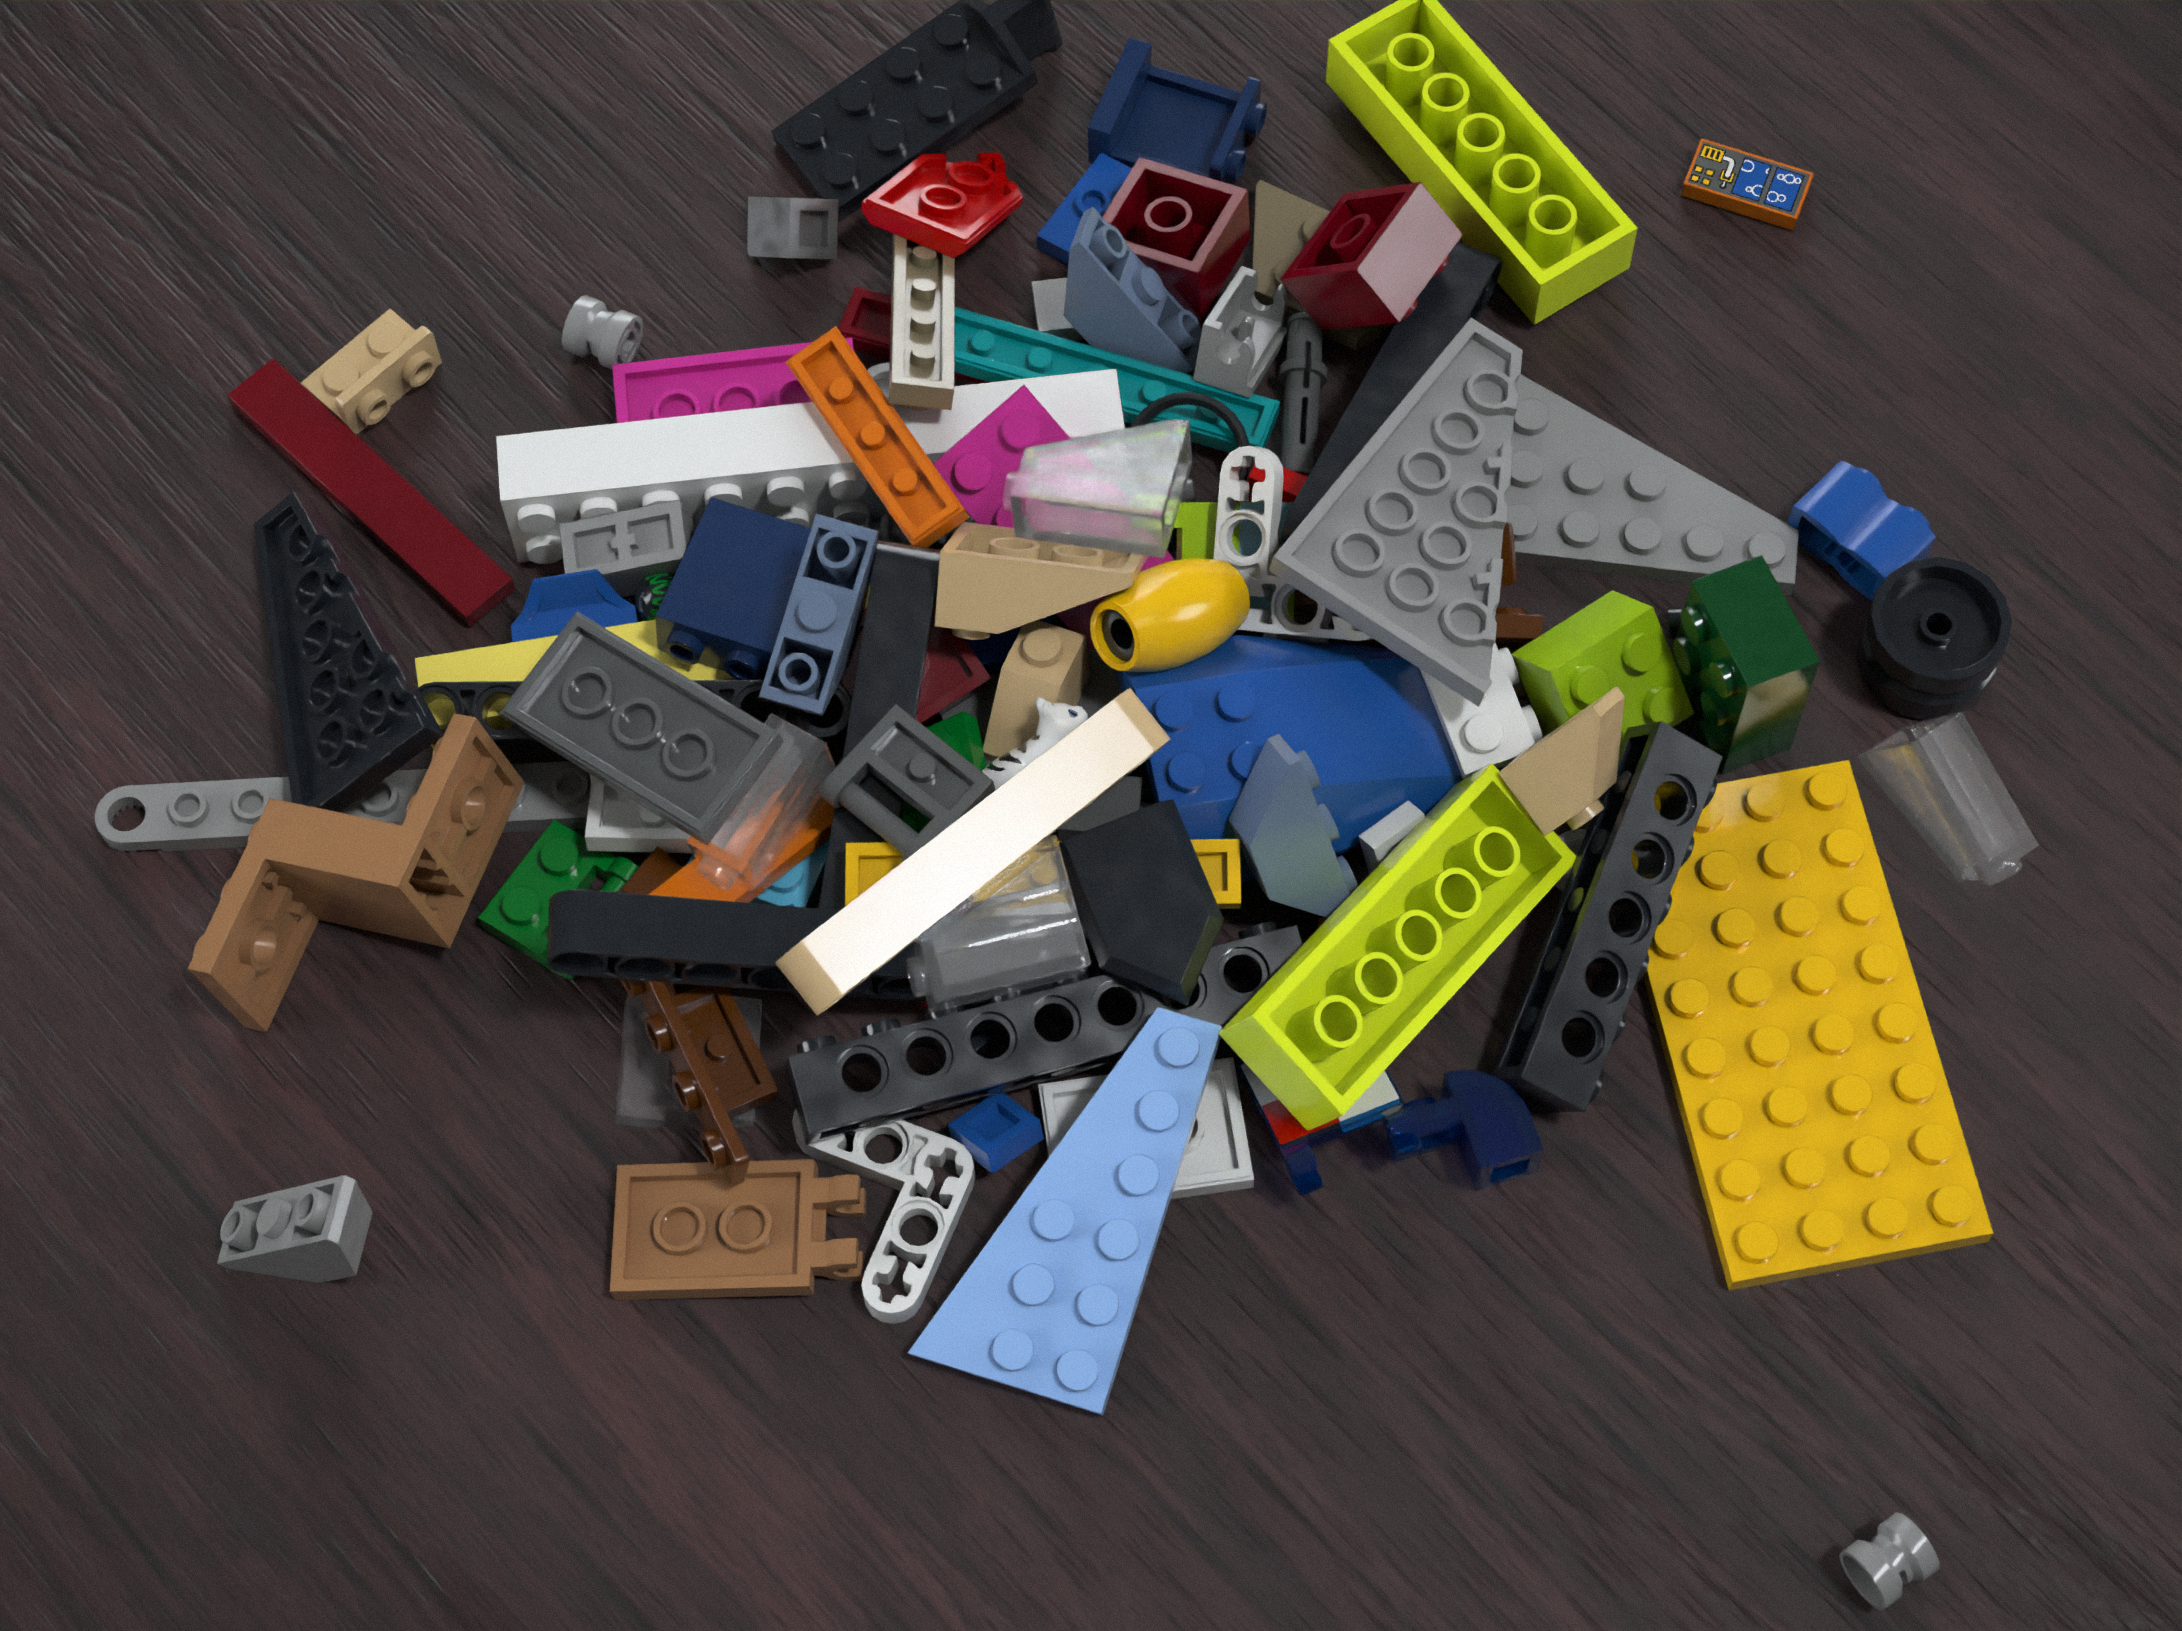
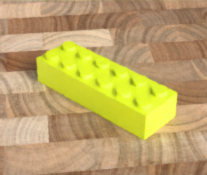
[1326,0,1637,325]
[1218,763,1577,1131]

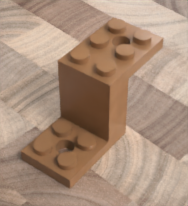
[188,713,525,1032]

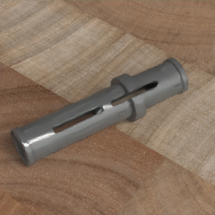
[1279,312,1327,477]

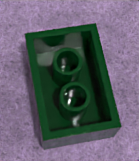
[1672,555,1820,775]

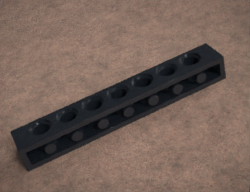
[785,921,1303,1145]

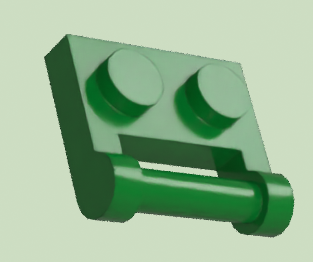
[478,820,639,980]

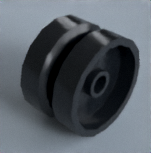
[1856,557,2012,721]

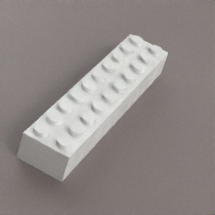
[496,369,1126,564]

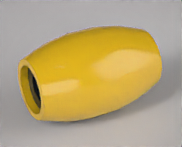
[1090,558,1250,672]

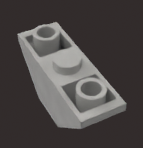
[217,1175,373,1283]

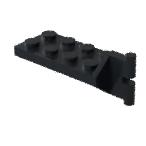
[771,0,1062,222]

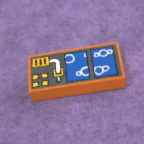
[1681,138,1814,231]

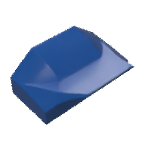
[511,569,640,642]

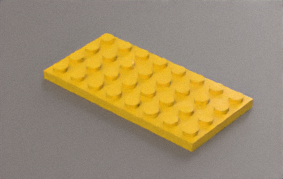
[1631,760,1993,1291]

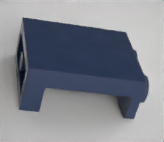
[1088,37,1268,183]
[655,497,811,680]

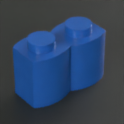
[1787,461,1936,601]

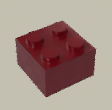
[1102,157,1250,321]
[1280,182,1463,331]

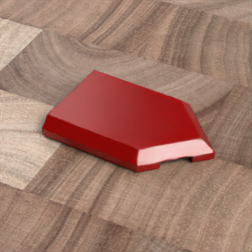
[861,152,1023,258]

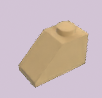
[983,620,1091,761]
[1499,686,1625,836]

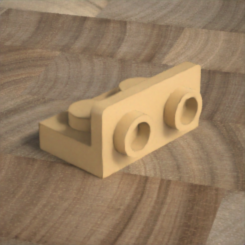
[301,309,442,435]

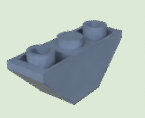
[1064,207,1202,374]
[759,514,879,716]
[1228,734,1358,918]

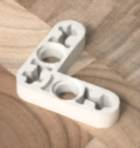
[1213,446,1373,641]
[792,1109,975,1324]

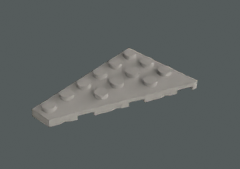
[1269,318,1523,707]
[1506,374,1799,596]

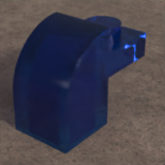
[1387,1070,1544,1191]

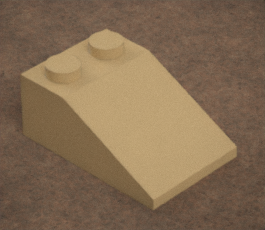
[935,522,1150,640]

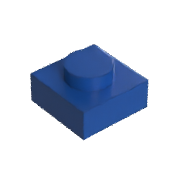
[948,1093,1044,1174]

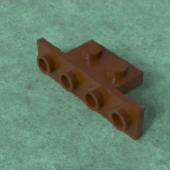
[621,979,779,1187]

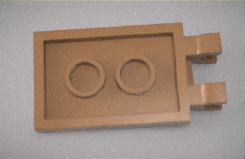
[610,1159,867,1300]

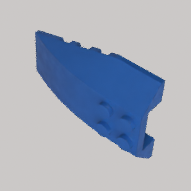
[1116,635,1507,883]

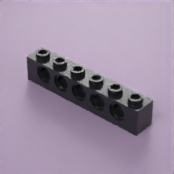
[1489,721,1723,1113]

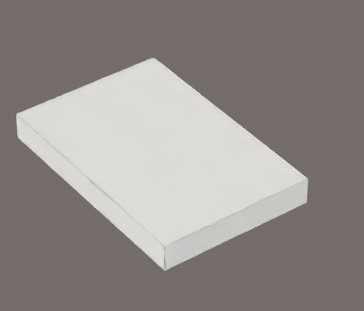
[1038,1057,1254,1199]

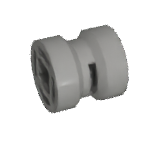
[561,295,644,370]
[1840,1512,1940,1610]

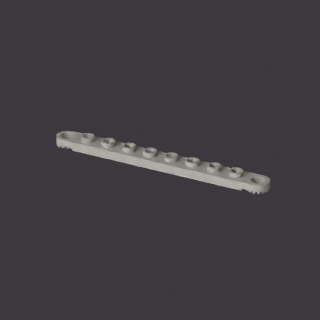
[95,761,591,853]

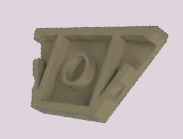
[1252,180,1395,351]

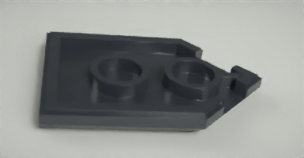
[1051,799,1223,1006]

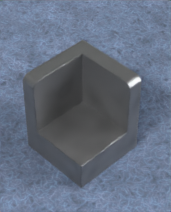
[747,196,838,259]

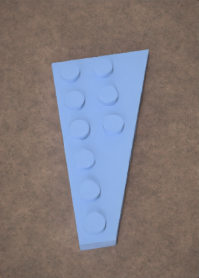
[908,1007,1222,1416]

